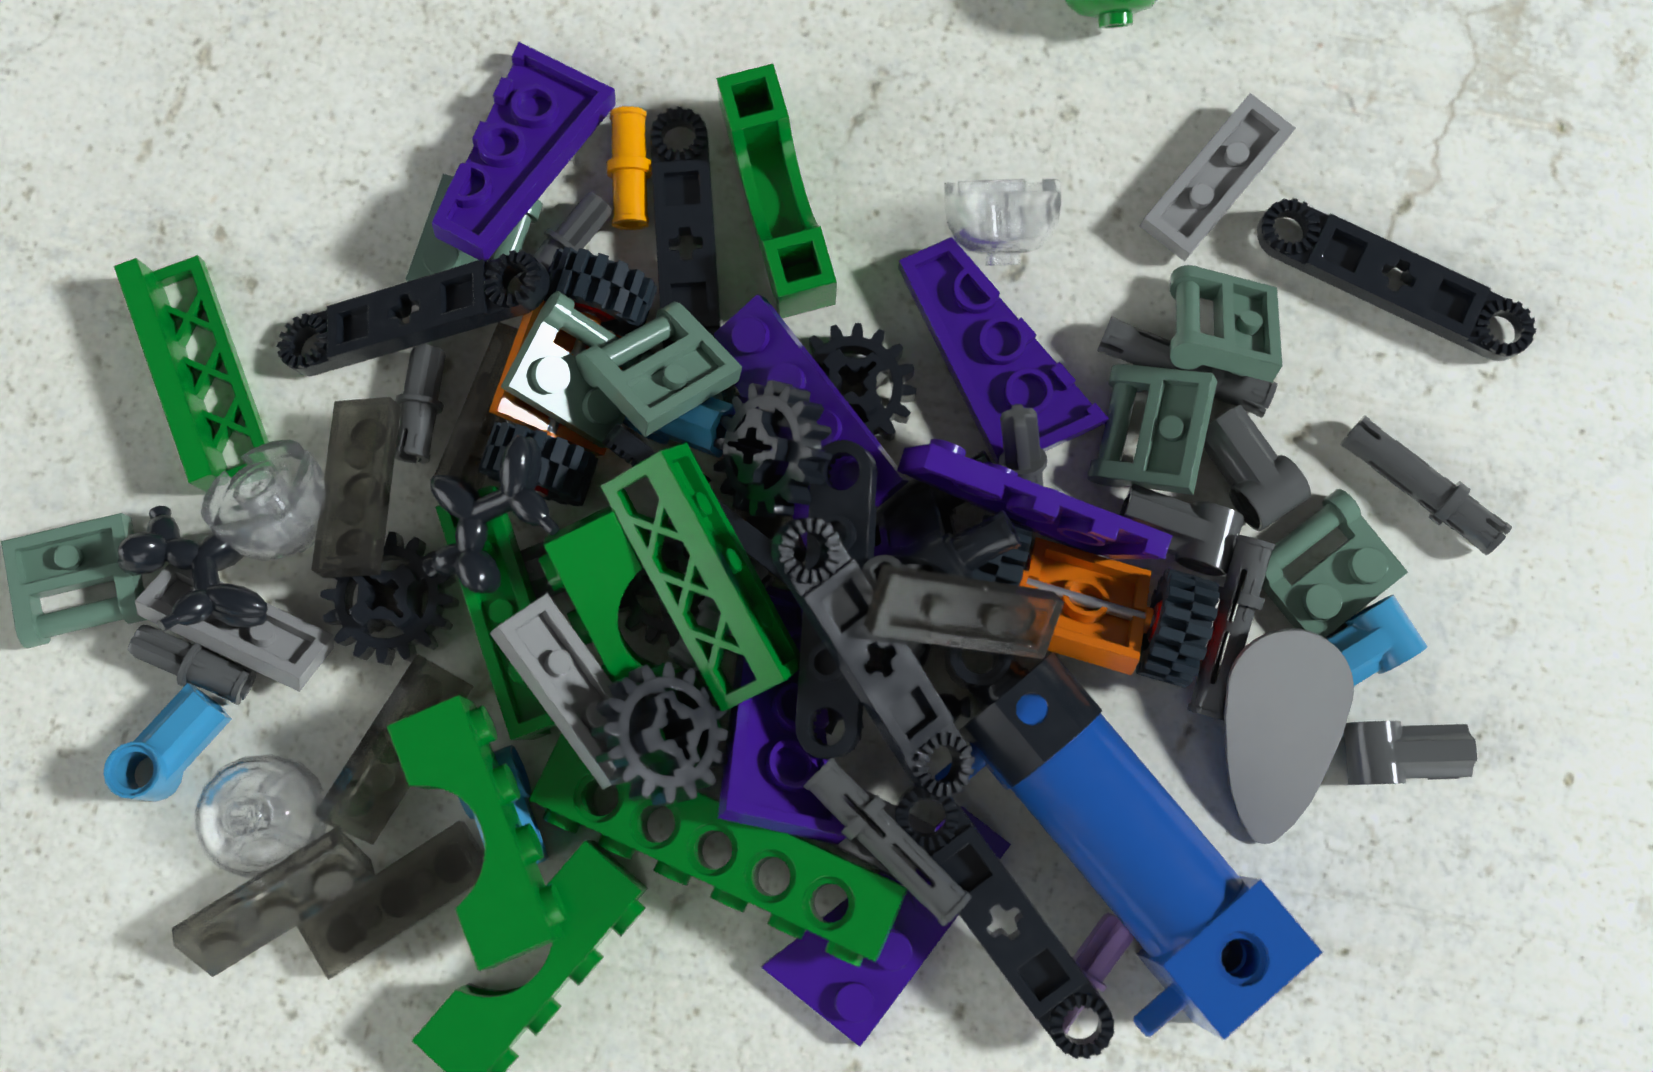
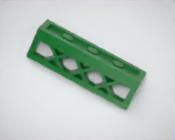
[114,255,278,495]
[600,443,800,712]
[435,485,557,740]

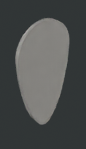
[1224,628,1354,844]

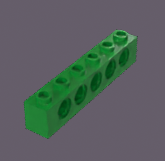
[529,732,908,967]

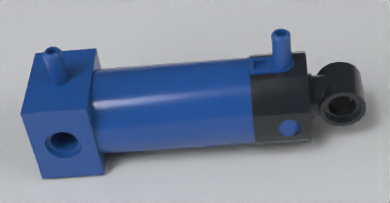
[934,623,1323,1040]

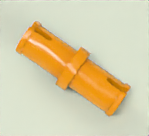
[606,106,652,230]

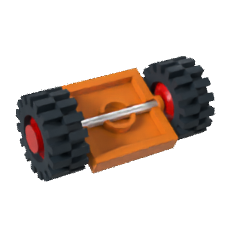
[478,247,657,507]
[954,514,1220,688]

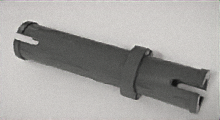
[1097,317,1278,418]
[1340,415,1512,556]
[1187,534,1275,721]
[804,757,971,926]

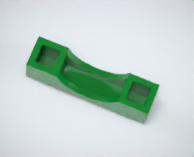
[716,63,837,319]
[538,505,723,739]
[387,695,567,972]
[411,840,648,1072]

